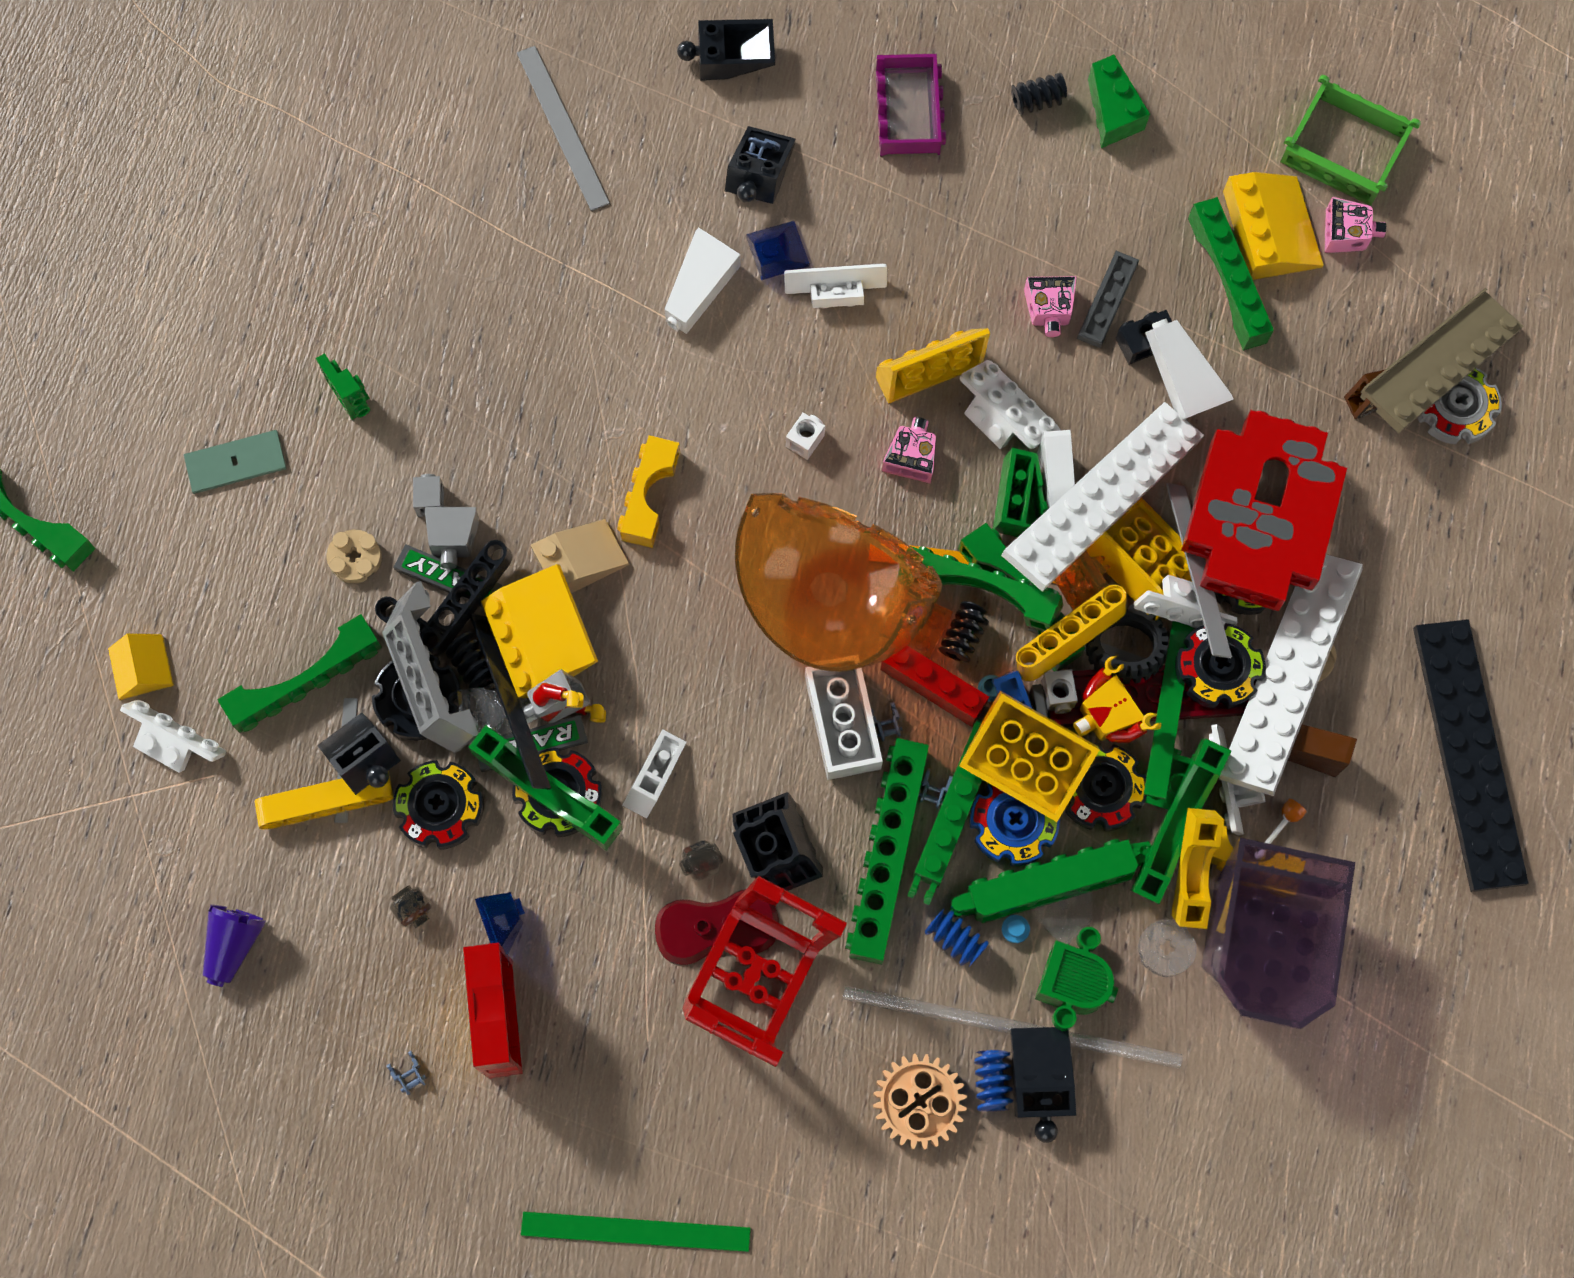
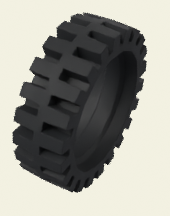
[1086,604,1169,684]

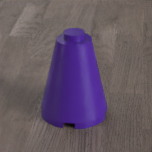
[203,904,266,987]

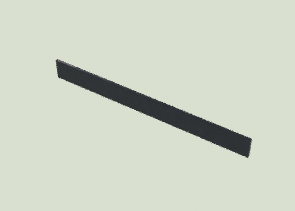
[470,614,551,790]

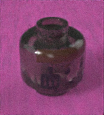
[679,840,723,881]
[390,885,432,929]

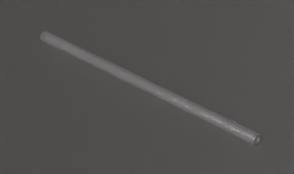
[843,985,1183,1069]

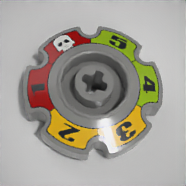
[1417,368,1502,445]

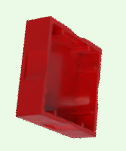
[463,943,523,1078]

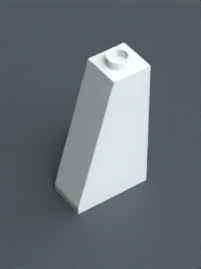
[665,227,740,334]
[1145,318,1233,419]
[1037,430,1075,509]

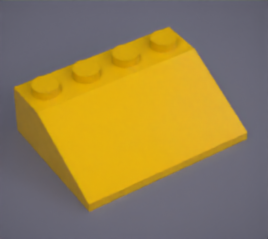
[1223,172,1324,280]
[876,328,990,404]
[1086,497,1192,621]
[481,564,598,698]
[959,691,1100,822]

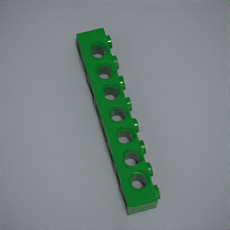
[845,738,929,965]

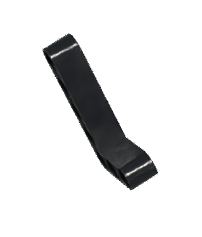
[375,540,512,656]

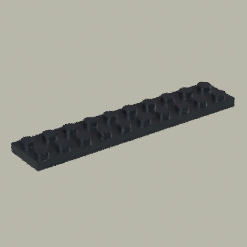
[1413,619,1529,892]

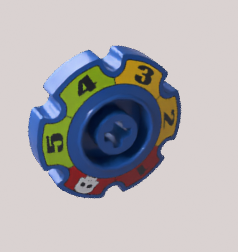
[969,784,1060,866]

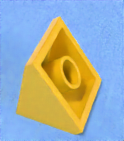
[108,633,174,700]

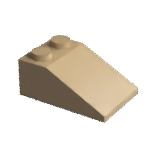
[531,519,629,593]

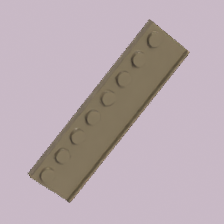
[1360,288,1524,433]

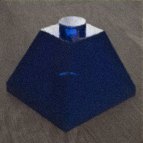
[746,221,810,280]
[475,892,525,954]

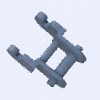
[743,137,780,160]
[871,702,903,742]
[918,768,953,809]
[386,1050,426,1095]

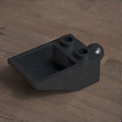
[677,19,775,81]
[725,126,796,204]
[317,712,401,795]
[1010,1027,1076,1143]

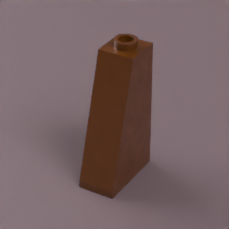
[1288,724,1357,777]

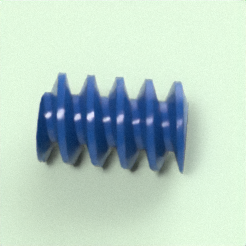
[925,909,989,967]
[974,1050,1013,1111]

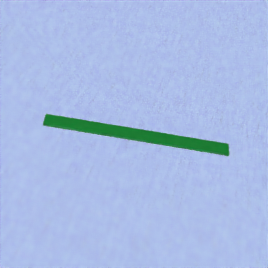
[1143,621,1194,800]
[521,1212,750,1252]

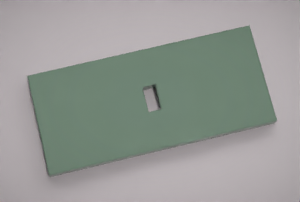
[184,430,287,494]

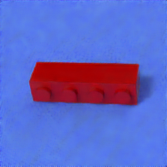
[880,639,989,727]

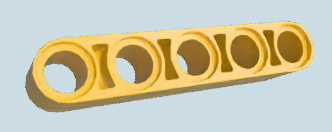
[1016,585,1127,681]
[254,771,394,830]

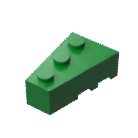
[1088,54,1150,149]
[993,448,1048,537]

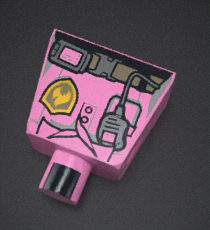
[1325,197,1386,253]
[1024,276,1076,337]
[882,417,936,483]

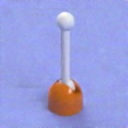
[1255,798,1307,858]

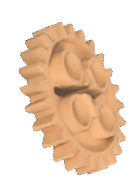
[873,1054,967,1150]

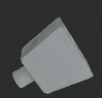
[425,507,479,569]

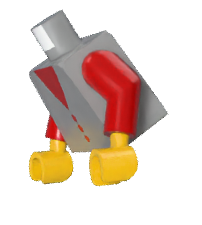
[522,669,606,723]

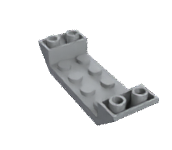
[382,581,479,753]

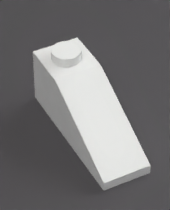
[622,729,686,818]

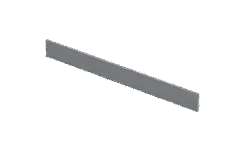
[517,46,610,211]
[1166,483,1232,658]

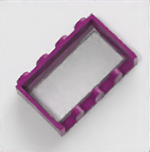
[876,54,946,156]

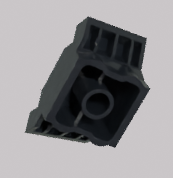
[733,792,823,891]

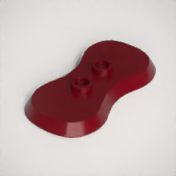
[655,889,779,965]

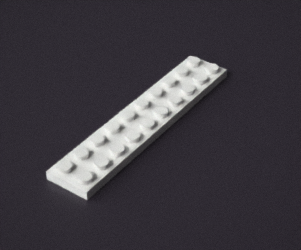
[1001,402,1204,591]
[1219,555,1363,796]

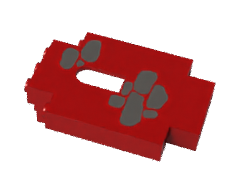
[1181,410,1347,611]

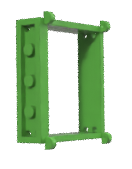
[1280,75,1421,206]

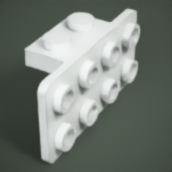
[960,360,1060,449]

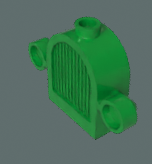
[1035,927,1119,1031]

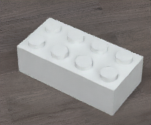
[805,657,883,780]

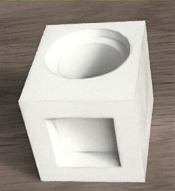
[786,413,825,460]

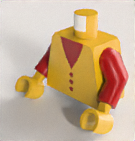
[1073,656,1162,743]

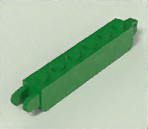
[907,718,983,905]
[950,839,1151,924]

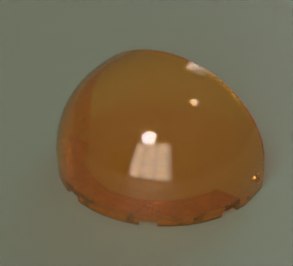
[735,493,942,672]

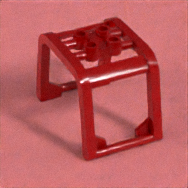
[682,876,847,1067]

